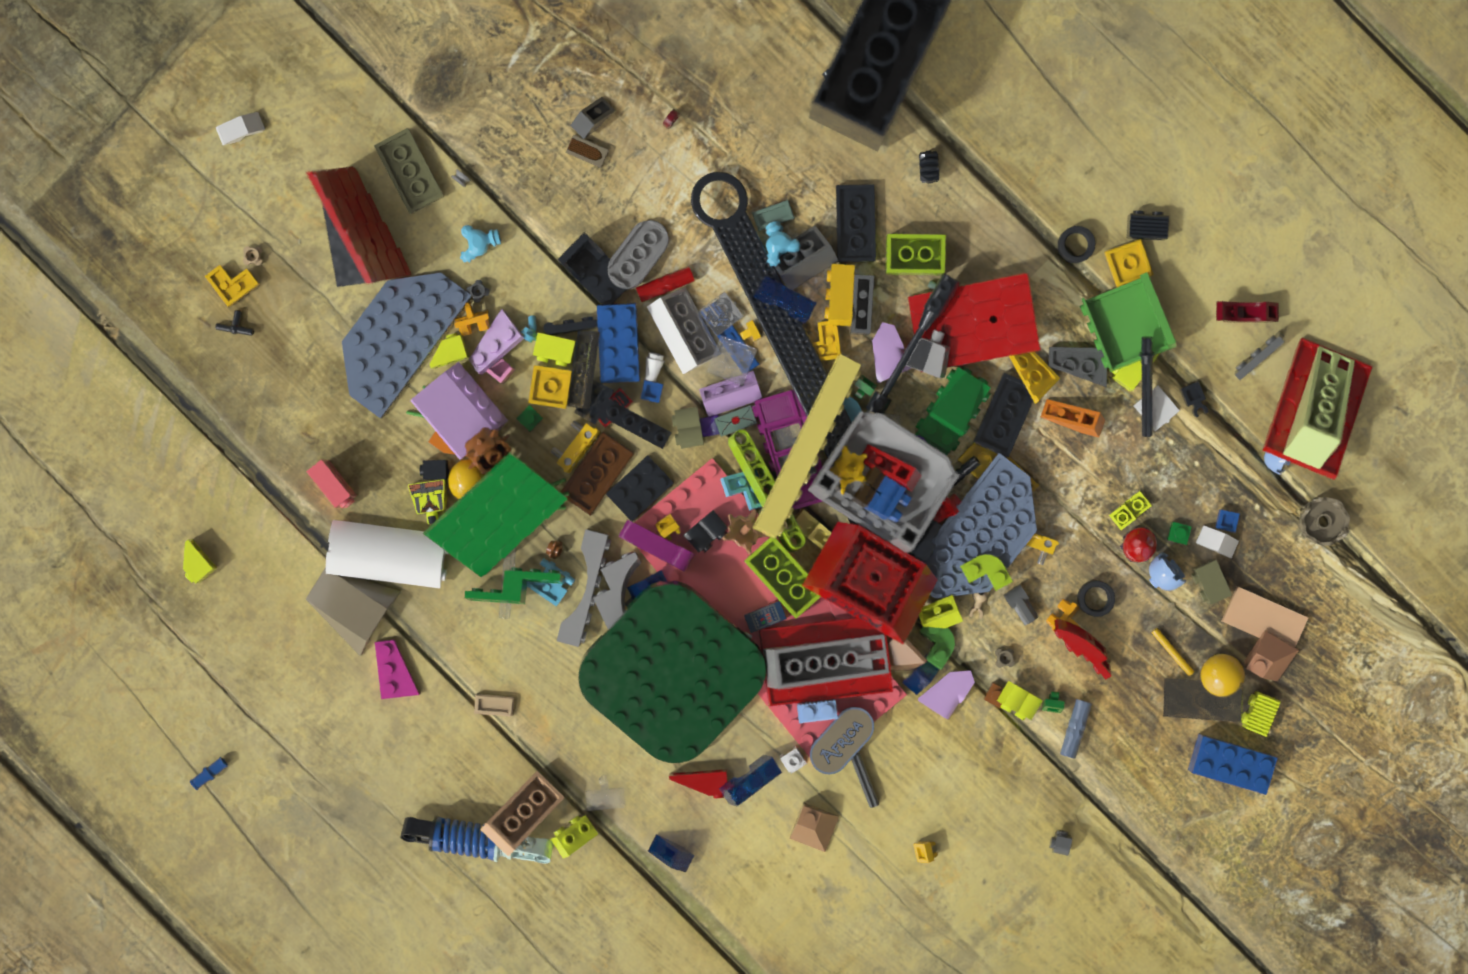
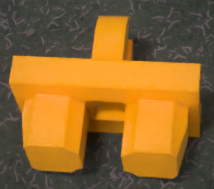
[454,302,490,336]
[1046,599,1081,631]

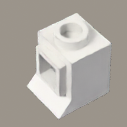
[780,746,807,774]

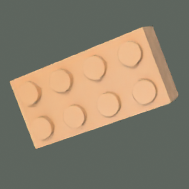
[481,771,565,857]

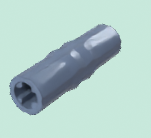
[1060,699,1092,759]

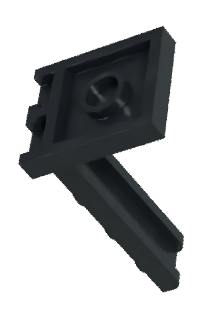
[574,379,672,449]

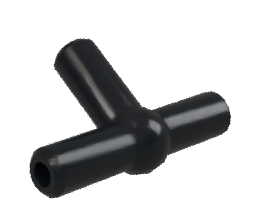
[215,310,254,336]

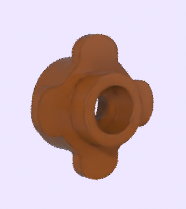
[546,540,563,559]

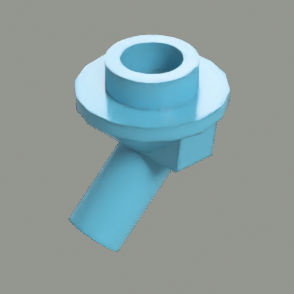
[520,315,537,343]

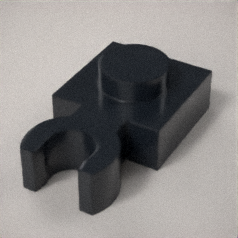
[1179,382,1208,418]

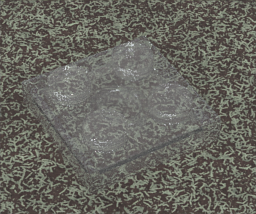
[707,336,757,386]

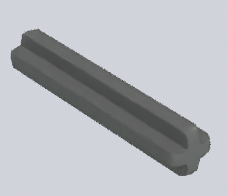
[851,753,879,808]

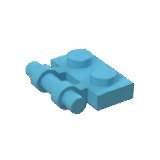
[527,558,575,607]

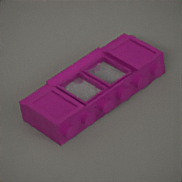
[752,390,822,510]

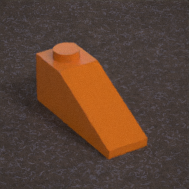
[1040,399,1105,437]

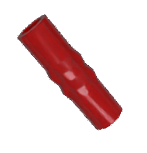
[636,266,695,302]

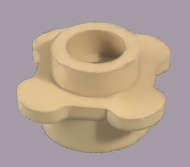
[243,246,263,266]

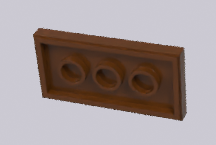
[560,432,634,516]

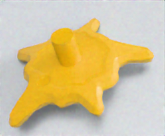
[828,446,867,495]

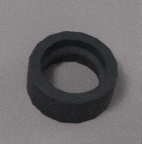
[1057,226,1096,263]
[1077,580,1115,617]

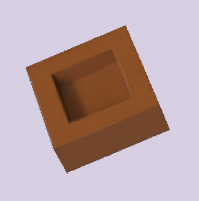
[984,682,1004,709]

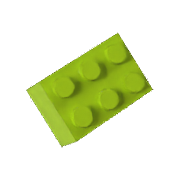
[885,234,946,276]

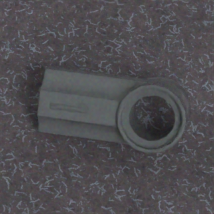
[1004,585,1038,625]

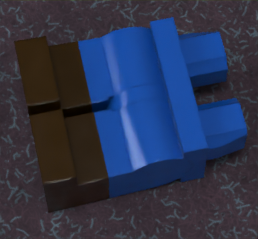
[852,467,912,522]

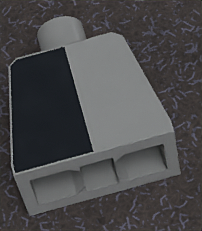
[906,330,950,378]

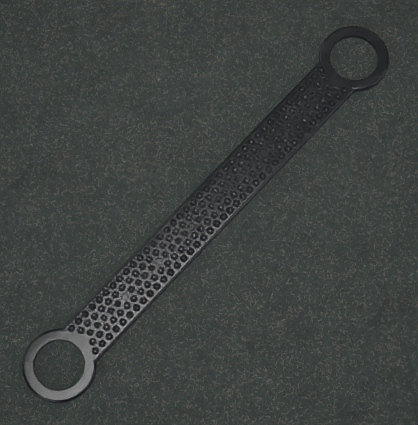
[691,172,862,527]

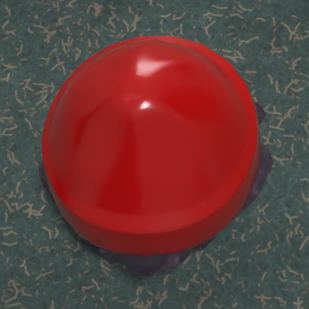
[1120,527,1157,563]

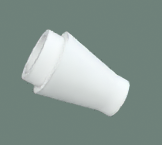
[645,352,665,382]

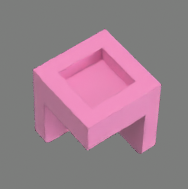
[486,358,515,384]

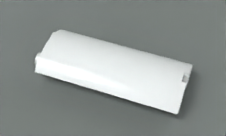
[326,520,449,588]

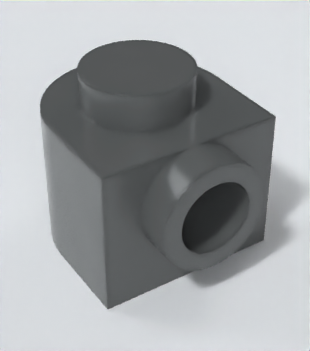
[1049,830,1072,856]

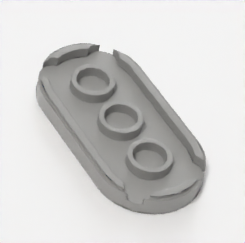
[608,220,668,289]

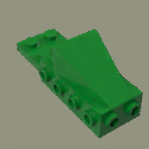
[915,366,991,456]

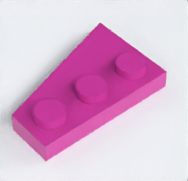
[375,640,420,699]

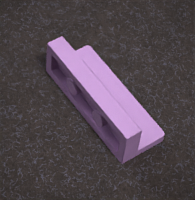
[699,371,762,417]

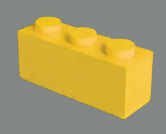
[825,264,855,326]

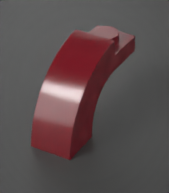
[1216,301,1279,323]

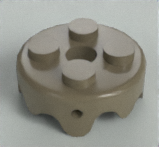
[1299,497,1350,546]

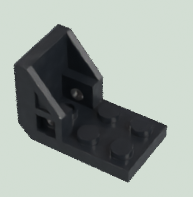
[557,232,627,305]

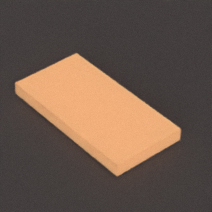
[1222,586,1308,647]

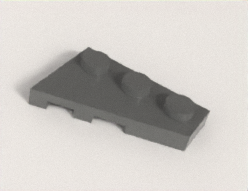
[1235,331,1285,380]
[1048,347,1107,387]

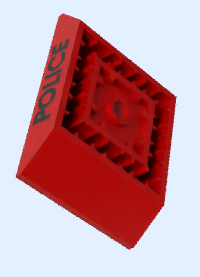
[802,522,937,644]

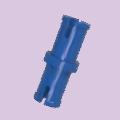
[190,757,228,790]

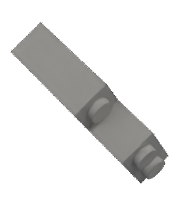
[593,552,642,629]

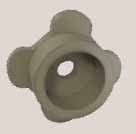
[995,648,1015,668]

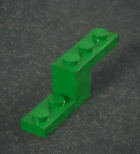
[464,567,565,604]

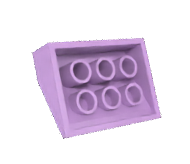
[410,362,508,460]

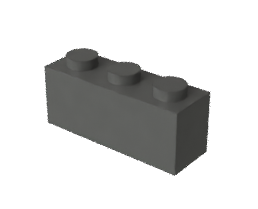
[850,275,874,335]

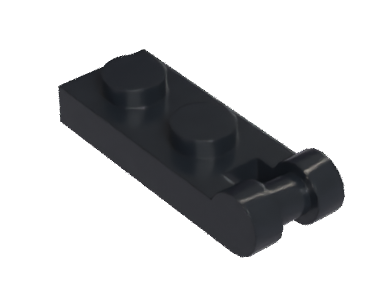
[544,316,598,335]

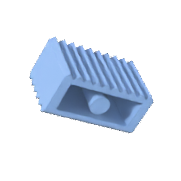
[797,699,838,723]

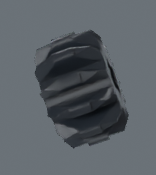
[919,150,940,184]

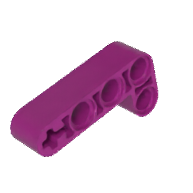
[618,520,694,572]

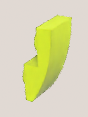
[1109,490,1152,530]

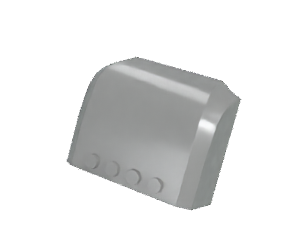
[808,411,959,553]

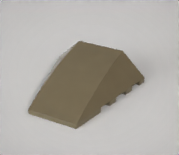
[306,567,401,656]

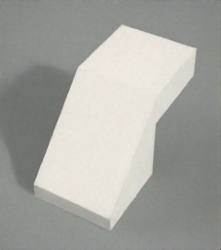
[216,112,265,145]

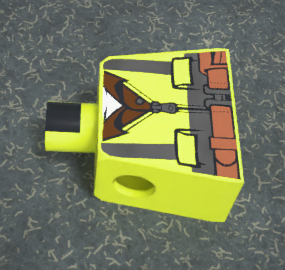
[408,479,447,524]

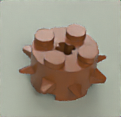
[465,427,512,474]

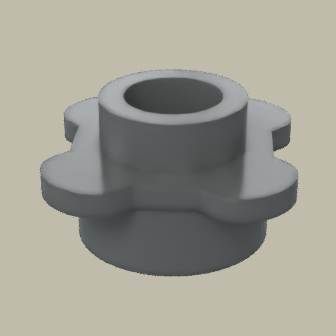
[467,280,490,303]

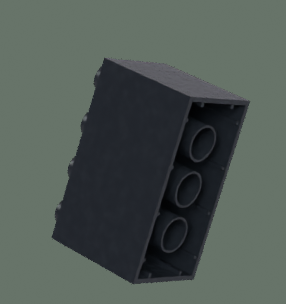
[809,0,951,152]

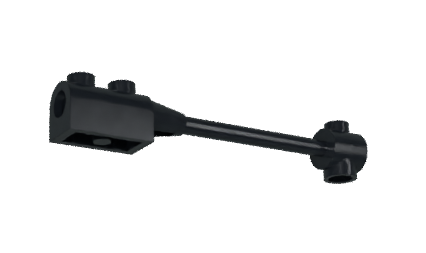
[866,273,961,415]

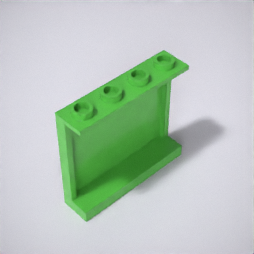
[1080,273,1176,373]

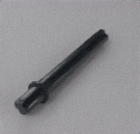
[1139,336,1155,437]

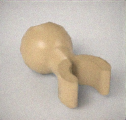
[969,592,988,619]

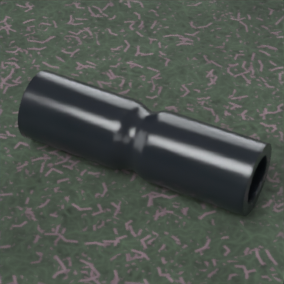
[952,456,981,488]

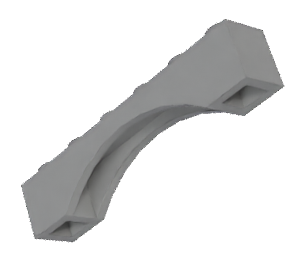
[557,529,611,647]

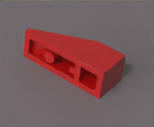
[862,444,922,492]
[669,769,728,799]

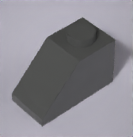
[570,97,615,139]

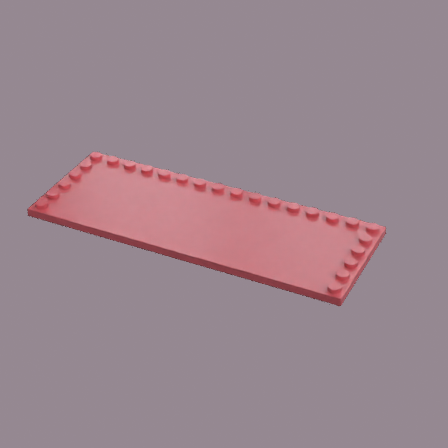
[634,458,907,757]

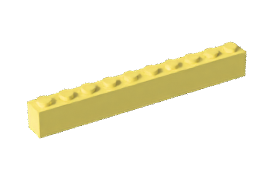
[753,354,861,538]

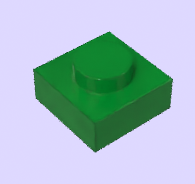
[516,405,544,432]
[1167,522,1192,545]

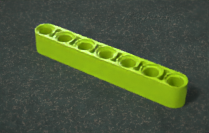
[728,429,805,552]

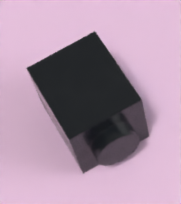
[419,460,449,480]

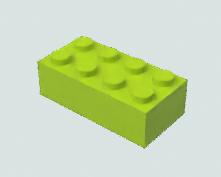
[744,537,821,619]

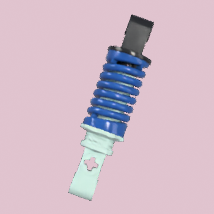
[400,815,554,864]

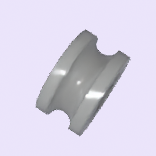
[451,170,470,188]

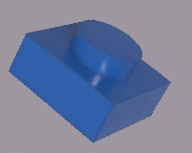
[640,380,663,403]
[1215,509,1239,532]

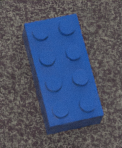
[597,303,640,383]
[1188,733,1277,795]

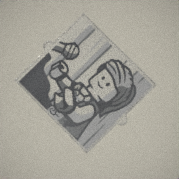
[698,291,744,336]

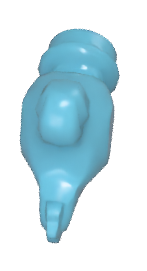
[766,221,801,267]
[460,225,501,263]

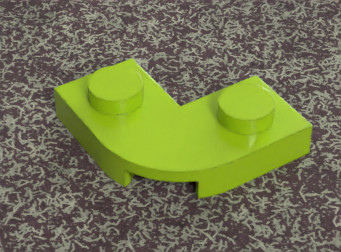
[960,555,1013,591]

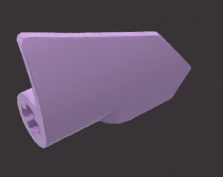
[872,322,911,383]
[918,670,975,720]

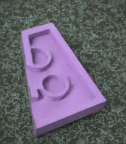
[469,309,524,375]

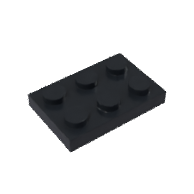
[606,455,674,522]

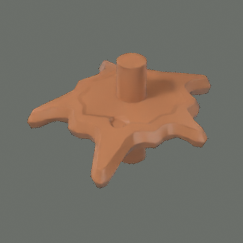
[723,510,769,554]

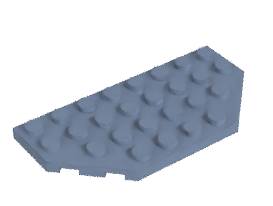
[342,273,472,418]
[921,453,1037,598]

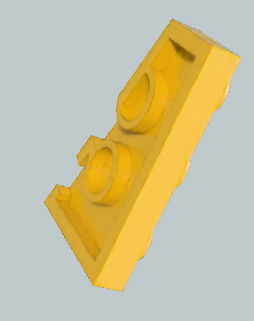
[1009,352,1060,404]

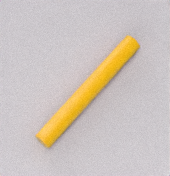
[1151,628,1195,676]

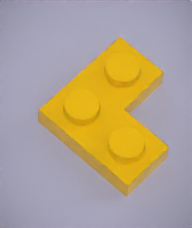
[205,265,260,307]
[812,321,841,361]

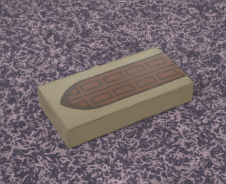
[566,135,609,168]

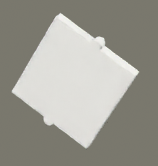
[1134,385,1179,431]

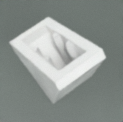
[1196,526,1239,558]

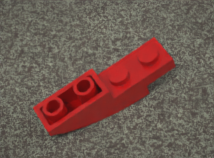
[1054,618,1112,680]

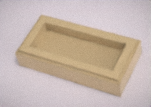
[474,694,514,717]

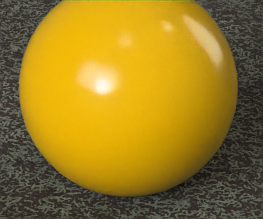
[448,459,488,499]
[1201,654,1245,697]

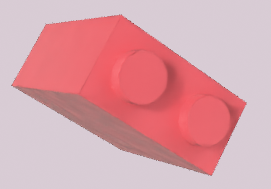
[306,459,357,509]

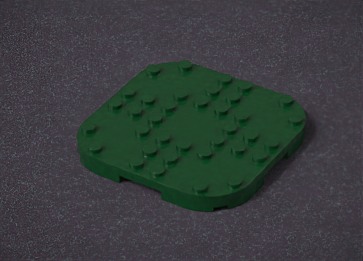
[579,581,766,763]

